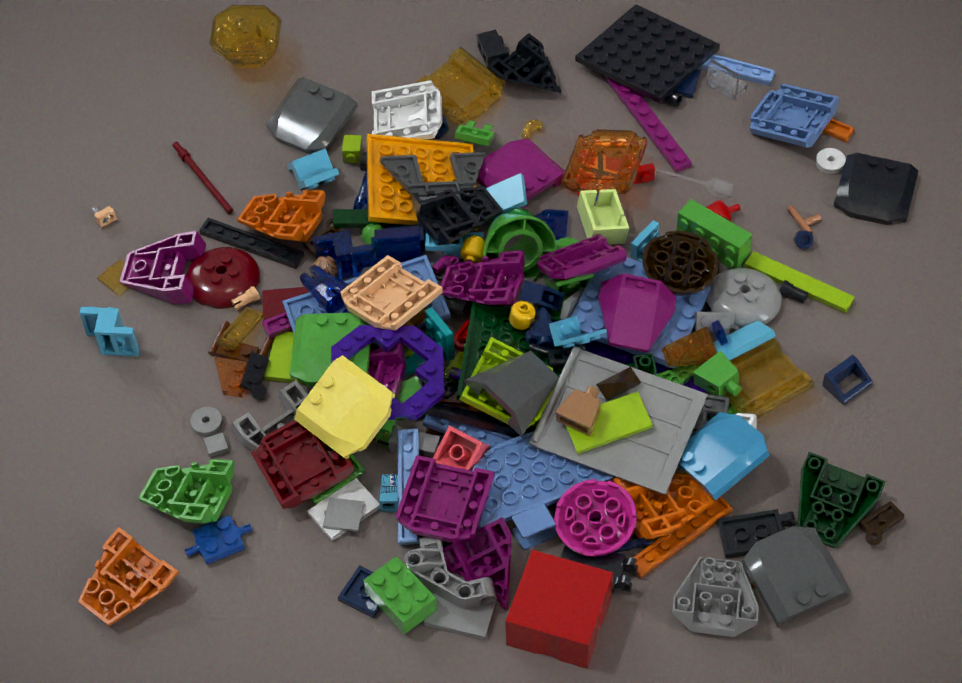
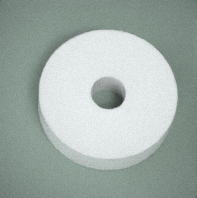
[816,148,846,174]

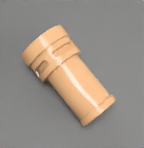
[231,286,261,310]

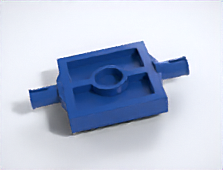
[184,515,253,564]

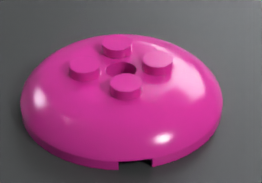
[554,479,637,556]

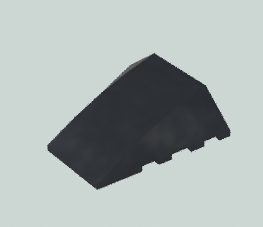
[411,186,503,245]

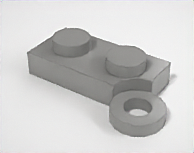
[695,312,739,336]

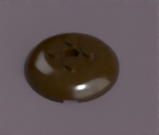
[642,231,719,295]

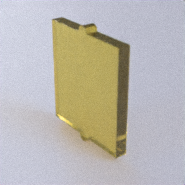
[97,259,132,296]

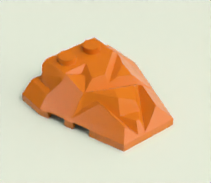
[237,189,326,242]
[613,473,714,539]
[78,527,179,626]

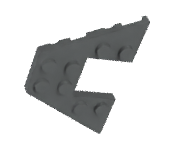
[380,152,485,195]

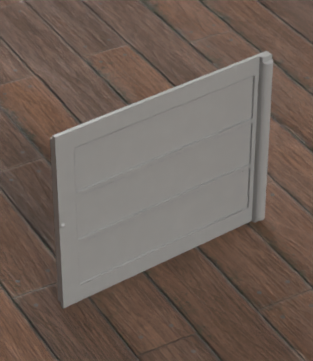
[529,346,708,495]

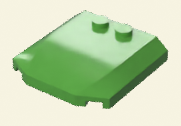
[289,313,371,386]

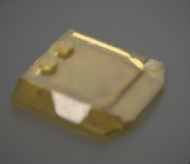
[416,47,505,124]
[725,338,814,419]

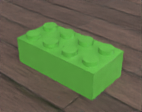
[676,199,753,269]

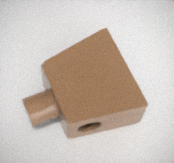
[556,385,601,437]

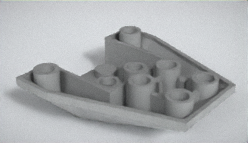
[672,557,759,637]

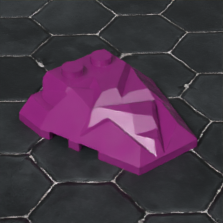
[440,251,525,306]

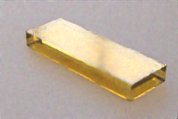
[218,307,263,350]

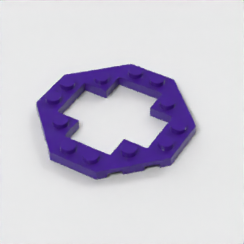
[331,325,444,420]

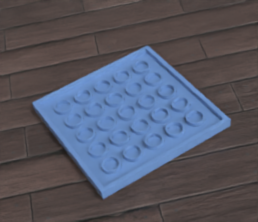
[570,257,711,369]

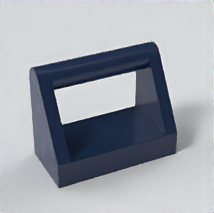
[822,355,873,404]

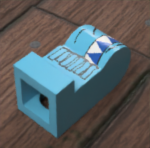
[379,474,398,512]

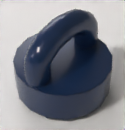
[793,230,814,249]

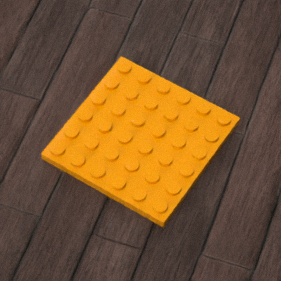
[366,134,478,231]

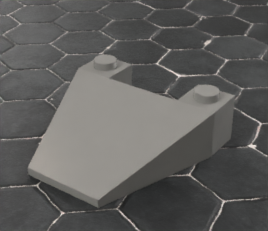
[230,380,307,451]

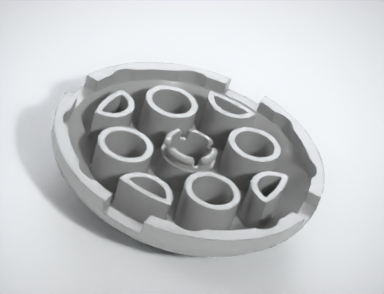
[706,268,782,327]

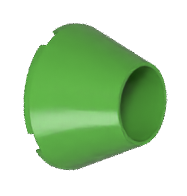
[483,213,556,280]

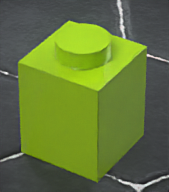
[342,135,363,163]

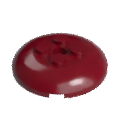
[186,247,260,309]

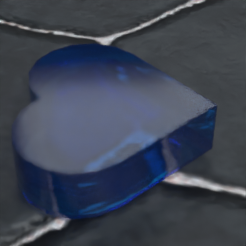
[711,320,728,345]

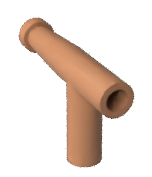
[787,205,822,234]

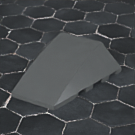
[464,351,559,437]

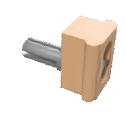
[90,206,117,228]

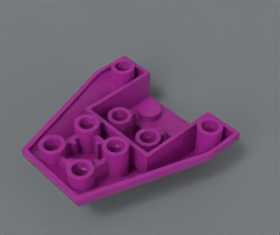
[598,273,677,353]

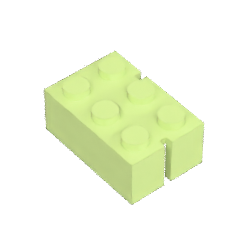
[577,189,629,245]

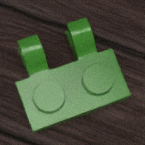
[454,120,494,146]

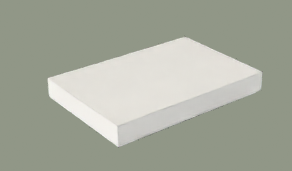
[308,478,380,541]

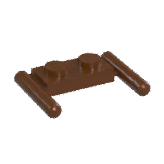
[208,321,275,365]

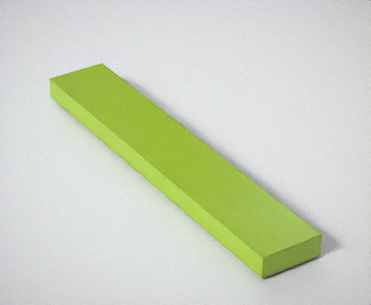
[744,251,855,313]

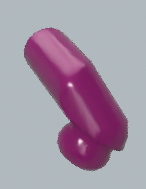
[431,256,459,274]

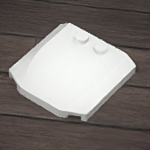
[372,80,443,139]

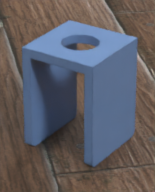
[512,503,556,550]

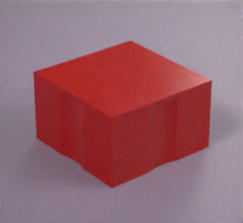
[505,550,613,669]

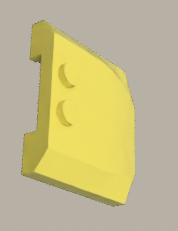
[294,355,395,459]

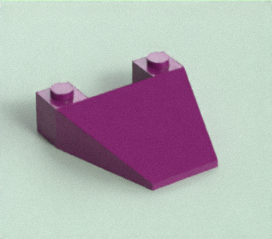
[119,231,207,305]

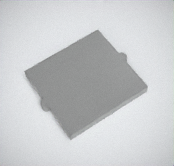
[323,497,364,532]

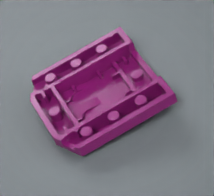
[476,138,569,208]
[537,234,627,279]
[395,455,495,543]

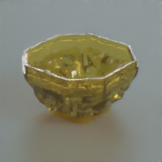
[209,5,281,68]

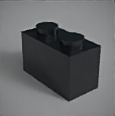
[476,29,509,67]

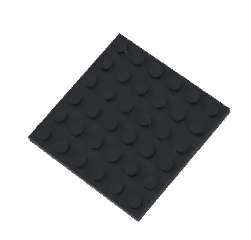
[575,4,720,103]

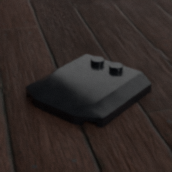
[833,153,919,225]

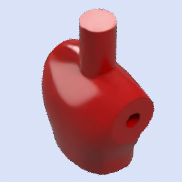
[706,200,741,222]

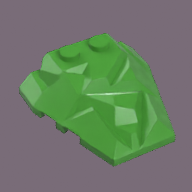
[138,459,234,523]

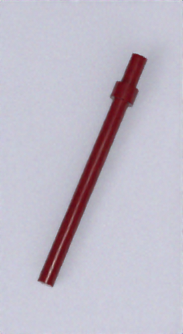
[172,142,233,214]

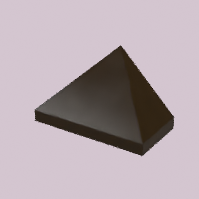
[596,366,641,401]

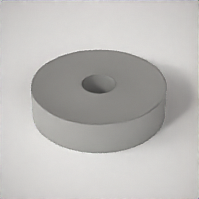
[190,407,223,437]

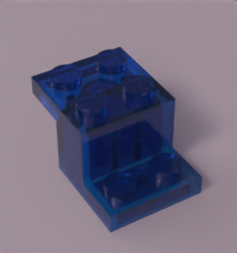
[313,230,375,279]

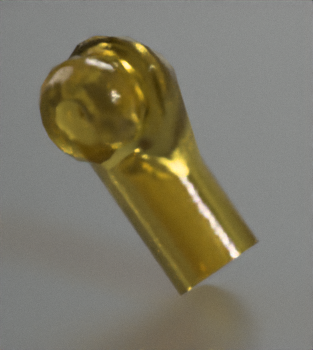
[521,119,543,139]

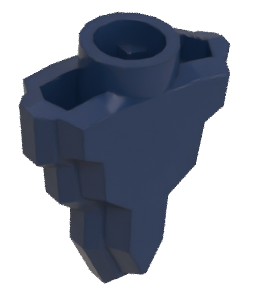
[525,307,554,348]

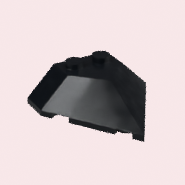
[487,33,561,93]

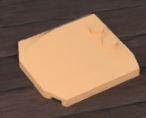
[341,255,443,331]

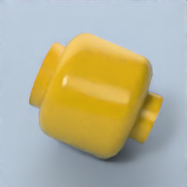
[460,235,485,264]
[509,301,536,330]

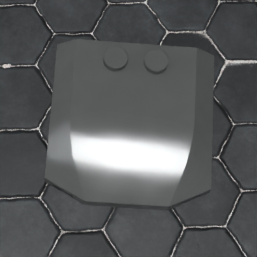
[266,77,358,153]
[741,527,850,626]

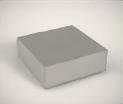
[203,433,229,458]

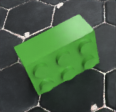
[364,556,437,635]

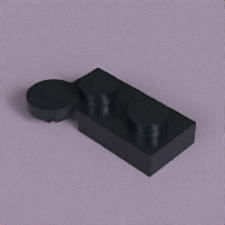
[239,352,270,400]

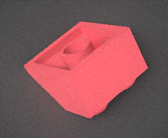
[433,426,490,471]

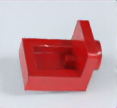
[626,160,655,184]

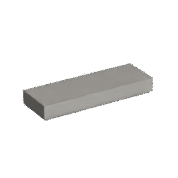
[560,287,585,319]

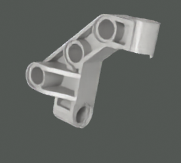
[405,537,497,609]

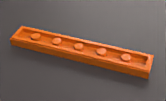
[633,496,733,579]

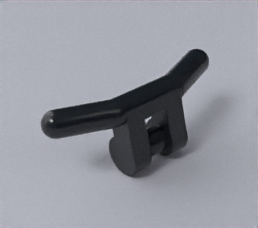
[528,344,586,368]

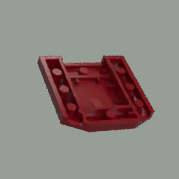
[251,420,354,509]

